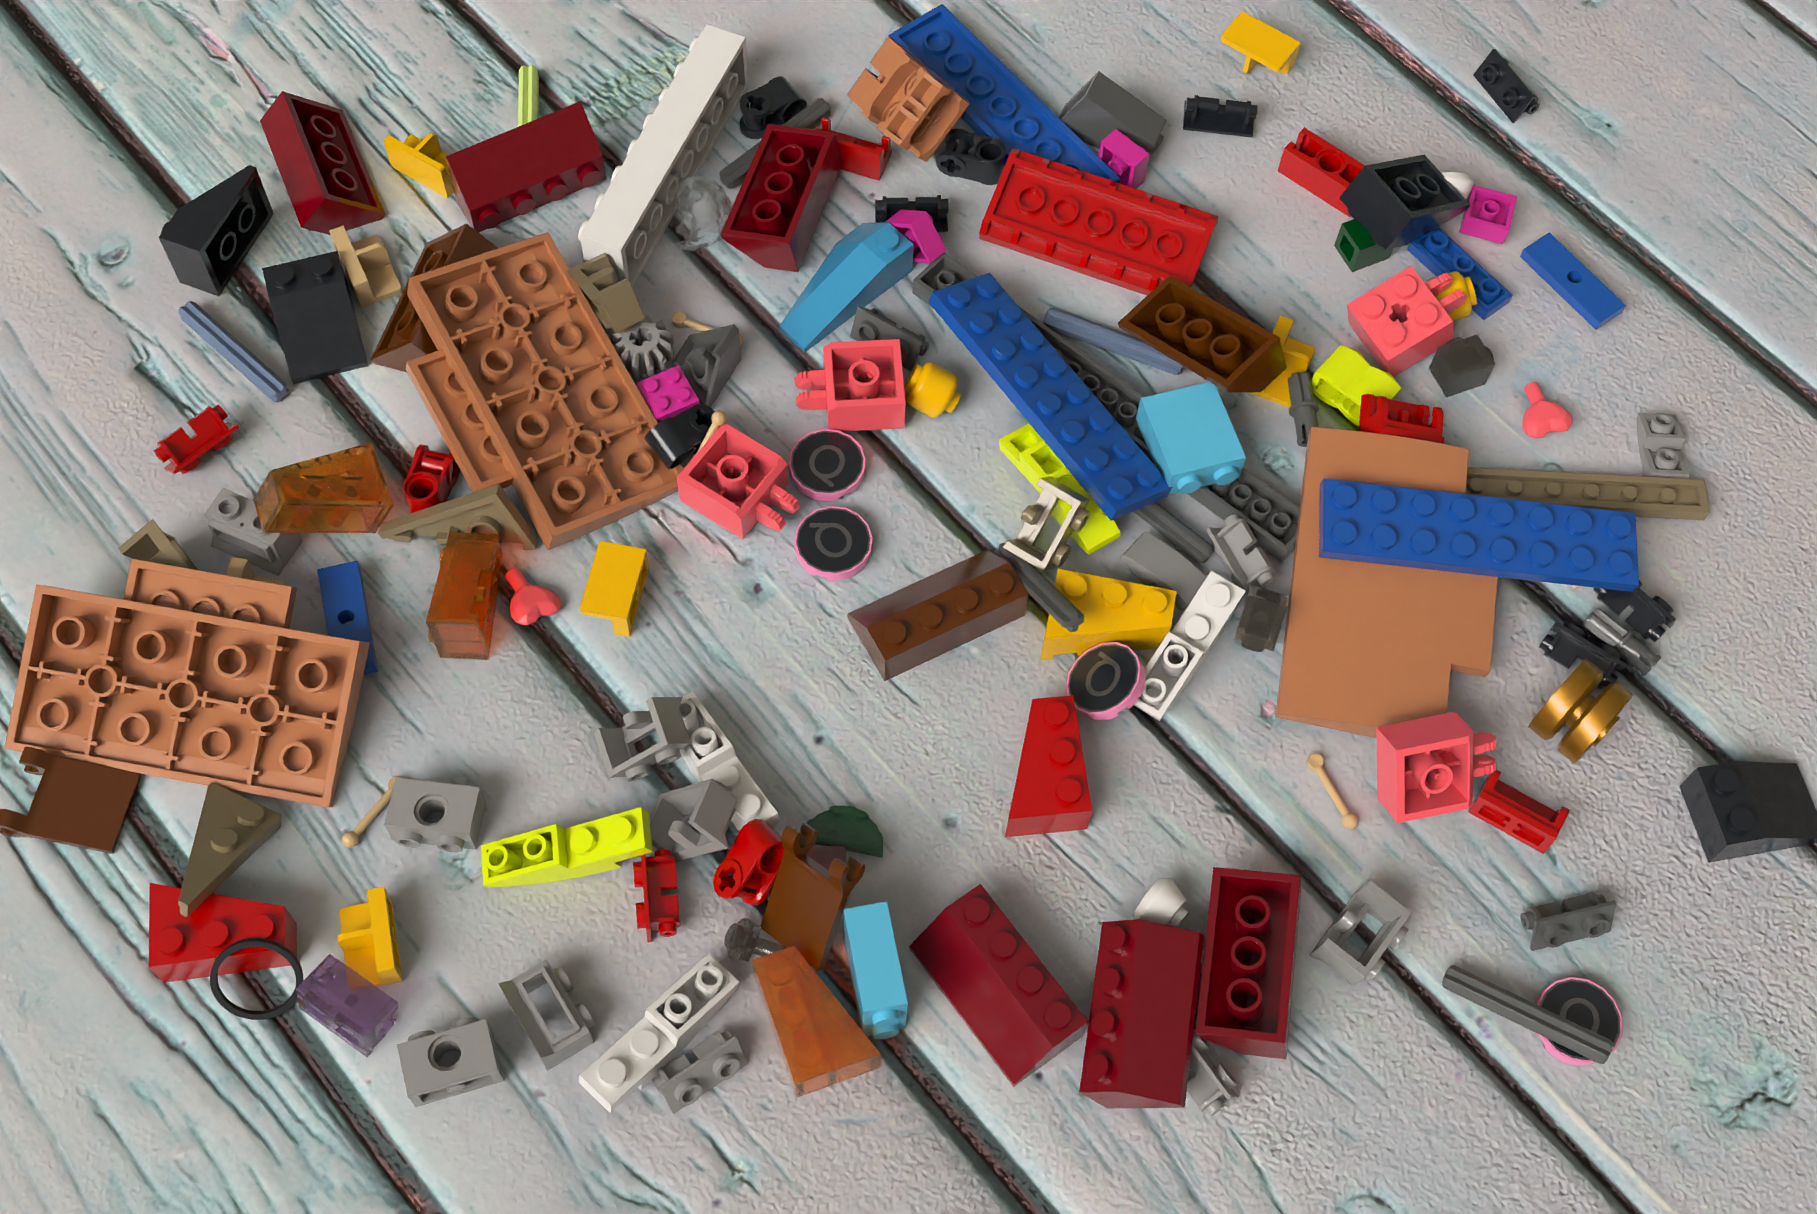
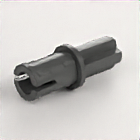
[1287,372,1319,447]
[1583,608,1661,676]

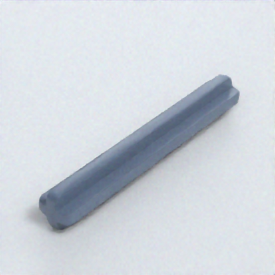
[178,301,289,402]
[1043,308,1183,375]

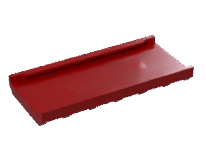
[979,148,1219,296]

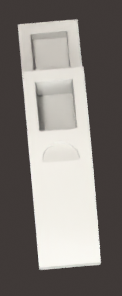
[1134,571,1246,721]
[679,691,780,835]
[579,953,740,1113]

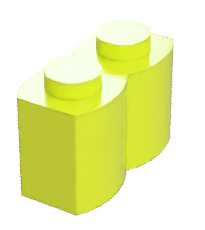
[1311,345,1401,426]

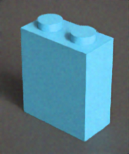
[1136,382,1246,495]
[843,901,908,1039]

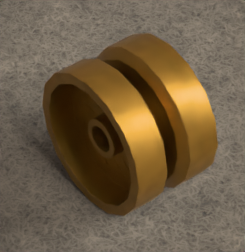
[1528,658,1634,764]

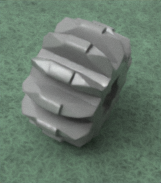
[610,315,674,381]

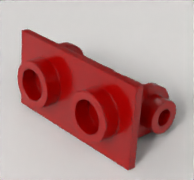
[153,405,239,474]
[633,849,681,943]

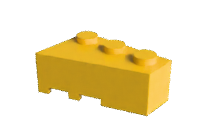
[1040,568,1177,660]

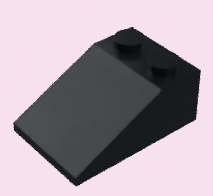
[1339,155,1470,250]
[159,165,274,296]
[262,251,368,384]
[1679,761,1817,863]

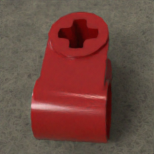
[403,444,460,513]
[713,819,784,905]

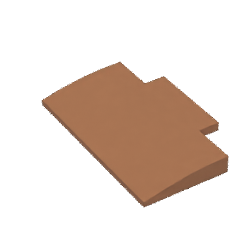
[406,232,684,550]
[1275,427,1498,738]
[4,559,370,808]

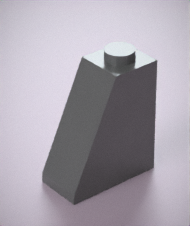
[1058,71,1167,154]

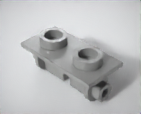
[1206,514,1275,594]
[1187,1027,1239,1116]
[652,1030,748,1114]

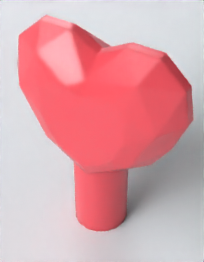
[1522,382,1573,439]
[505,568,562,625]

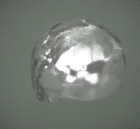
[675,176,732,251]

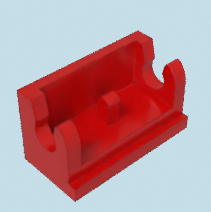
[815,117,892,181]
[1359,394,1445,444]
[1468,769,1570,854]

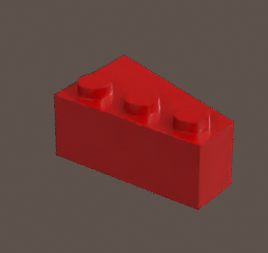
[1005,695,1092,837]
[149,883,297,983]

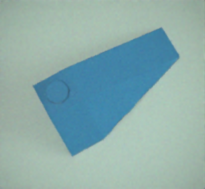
[779,222,914,353]

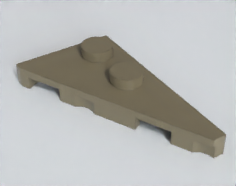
[378,484,539,550]
[178,782,282,917]

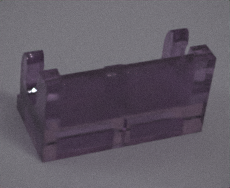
[296,954,399,1057]

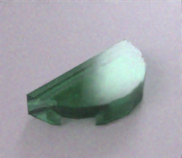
[806,806,883,858]

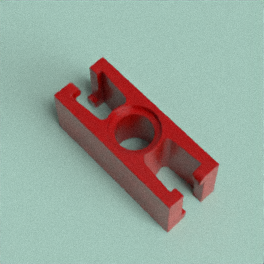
[1278,127,1365,217]

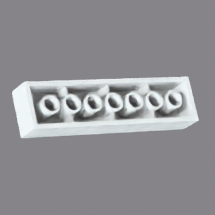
[578,24,748,287]

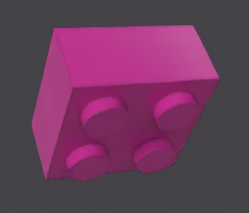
[1098,129,1150,189]
[1459,185,1517,244]
[886,210,946,263]
[636,365,700,423]

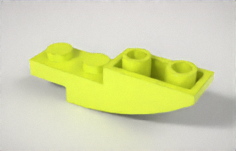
[999,423,1121,555]
[481,807,653,888]

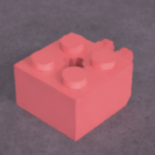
[1347,266,1467,377]
[794,339,906,432]
[677,423,801,540]
[1376,712,1496,823]

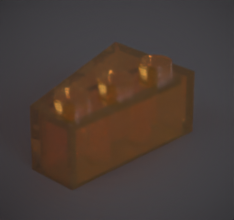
[253,442,394,533]
[426,532,503,660]
[752,946,881,1098]

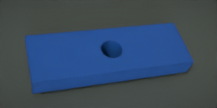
[1407,227,1513,320]
[1520,232,1626,330]
[317,561,378,675]

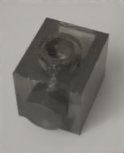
[1429,334,1496,397]
[1234,585,1289,652]

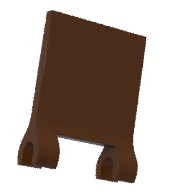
[0,747,141,854]
[760,823,865,971]

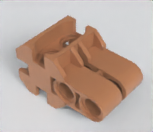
[847,36,970,162]

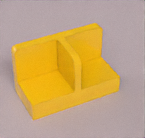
[1221,11,1301,74]
[383,132,454,198]
[1249,315,1315,407]
[580,541,649,637]
[337,886,403,992]

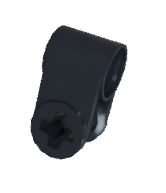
[739,76,807,139]
[936,128,1007,185]
[644,404,720,470]

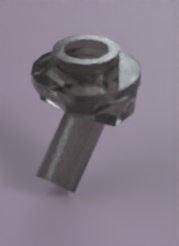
[724,918,787,963]

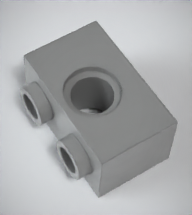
[384,777,486,853]
[397,1018,504,1107]

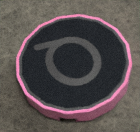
[789,429,866,502]
[794,506,873,581]
[1066,642,1146,720]
[1535,977,1623,1066]

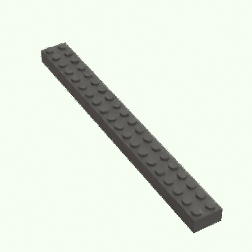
[913,253,1300,563]

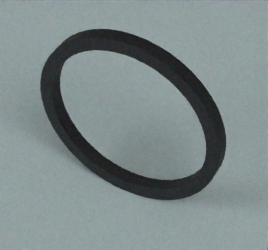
[210,938,303,1020]

